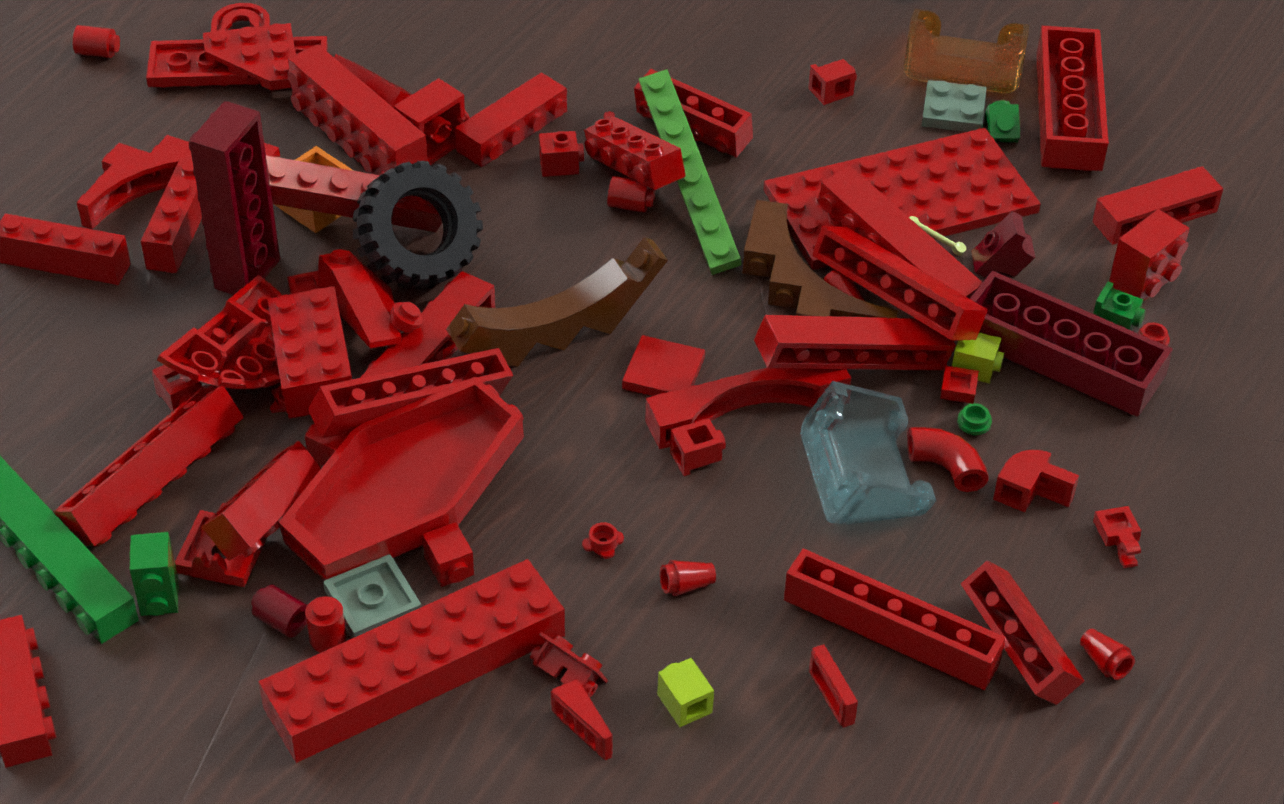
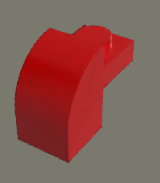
[993,450,1079,513]

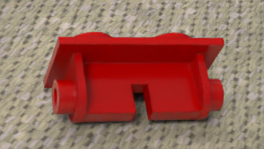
[530,632,608,697]

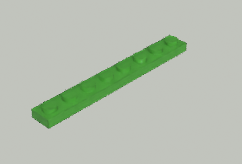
[639,69,742,275]

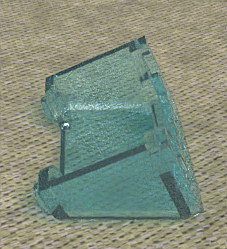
[801,381,937,525]

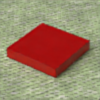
[622,335,705,396]

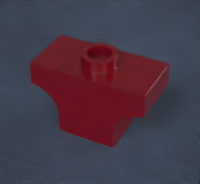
[971,211,1035,277]

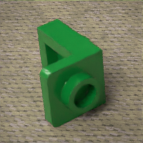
[984,100,1020,142]

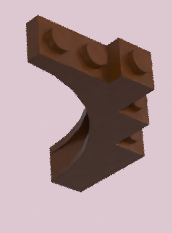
[743,200,898,318]

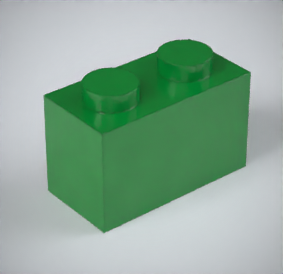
[130,532,178,616]

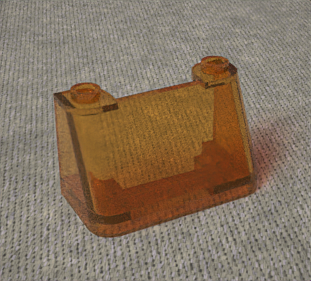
[904,8,1030,93]

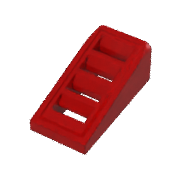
[551,679,613,760]

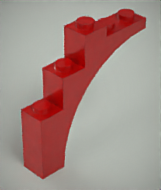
[77,135,280,229]

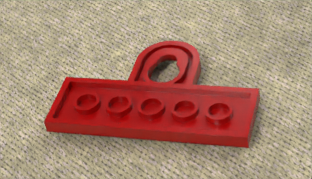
[146,3,328,88]

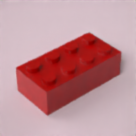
[268,286,352,419]

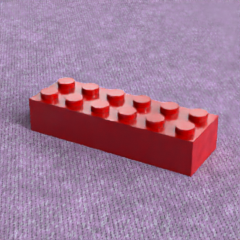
[1037,25,1109,171]
[288,44,428,175]

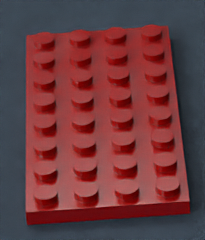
[763,128,1041,270]

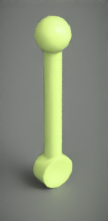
[909,216,966,256]

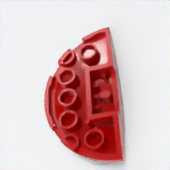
[157,275,282,389]

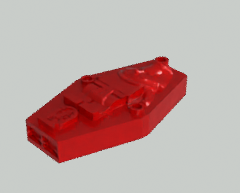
[279,377,524,581]

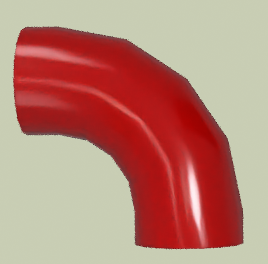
[907,427,989,492]

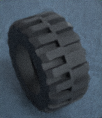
[352,161,483,289]

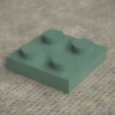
[922,80,987,132]
[323,554,422,638]

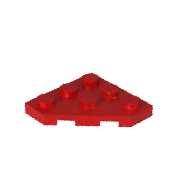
[203,23,296,90]

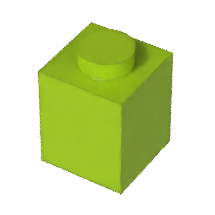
[952,333,1005,384]
[657,658,714,728]

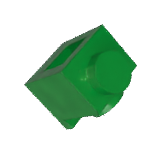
[1093,281,1146,331]

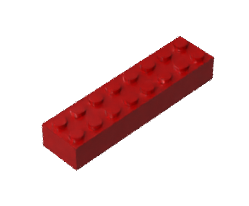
[258,559,565,763]

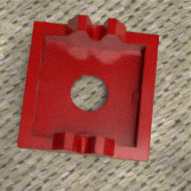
[175,503,267,587]

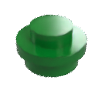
[957,403,992,435]

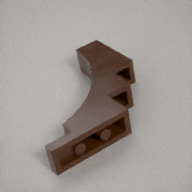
[446,237,668,367]

